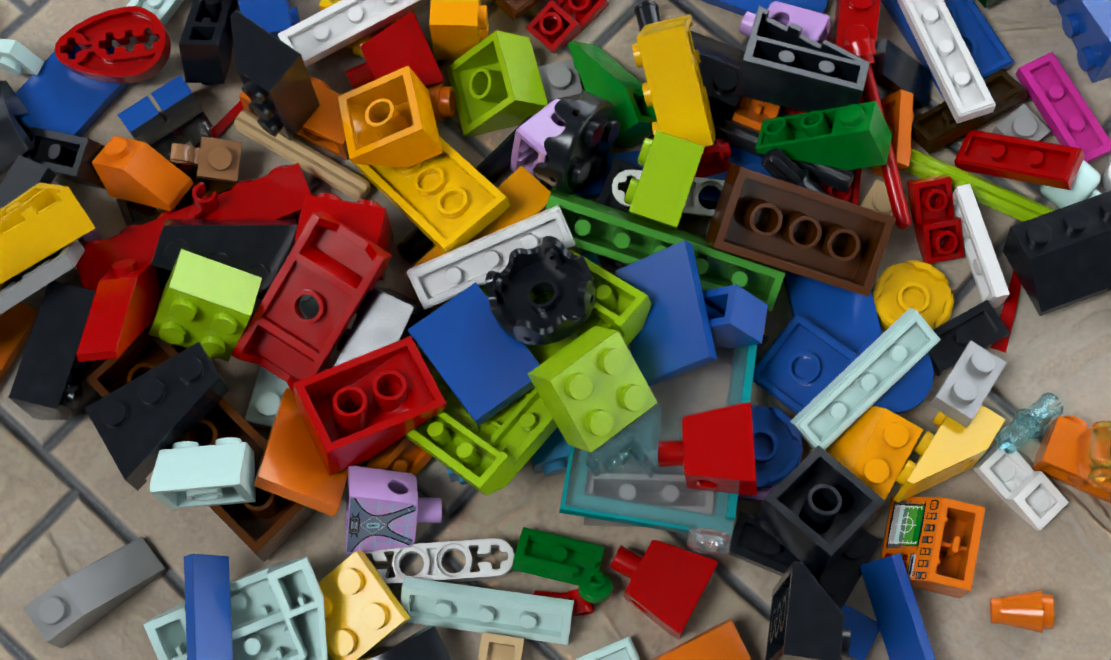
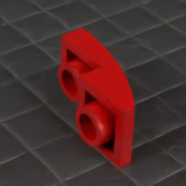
[525,0,609,54]
[907,174,964,264]

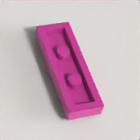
[1015,52,1111,164]

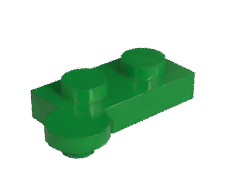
[512,527,612,604]

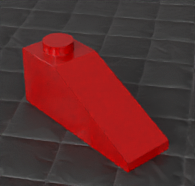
[76,258,162,362]

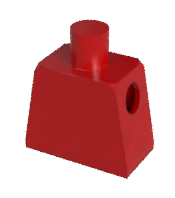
[345,11,444,89]
[657,402,757,496]
[609,540,718,639]

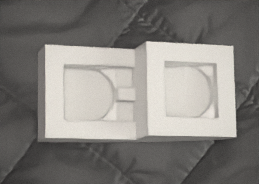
[972,440,1069,531]

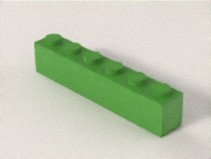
[545,188,786,311]

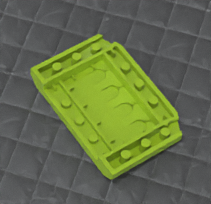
[405,248,652,496]

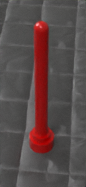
[841,38,911,230]

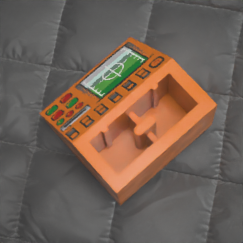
[880,496,985,599]

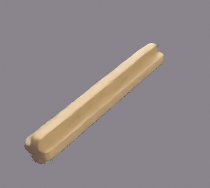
[234,110,371,201]

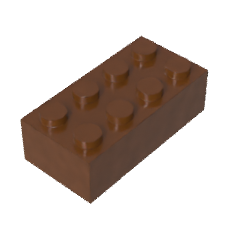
[705,163,896,297]

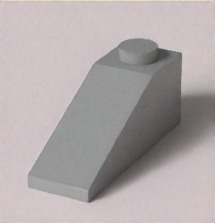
[24,536,167,648]

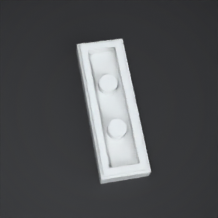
[952,183,1010,308]

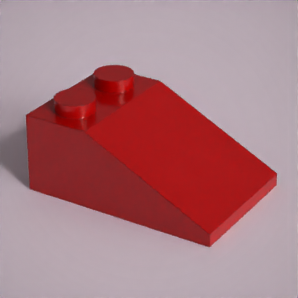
[293,336,447,475]

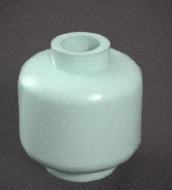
[1040,160,1101,209]

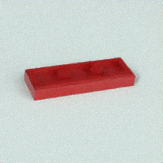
[954,130,1085,190]

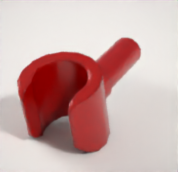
[185,182,218,219]
[534,589,594,616]

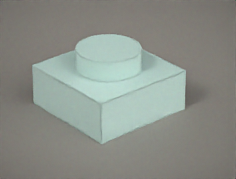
[0,39,44,76]

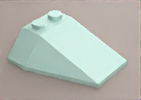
[143,556,328,660]

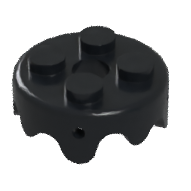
[533,91,621,195]
[486,236,596,345]

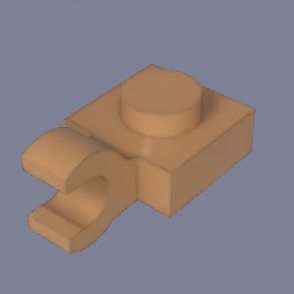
[170,137,242,183]

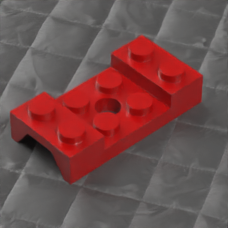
[231,211,392,396]

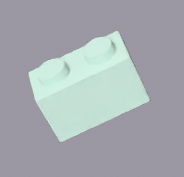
[150,437,256,510]

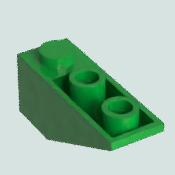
[568,41,657,148]
[755,101,892,170]

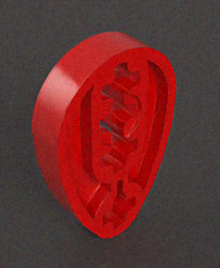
[54,6,171,84]

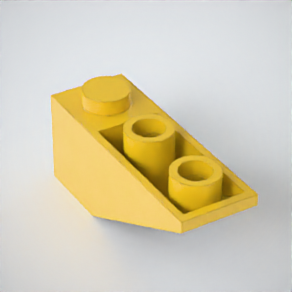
[893,405,1005,503]

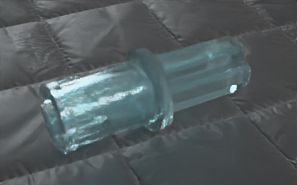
[995,393,1064,454]

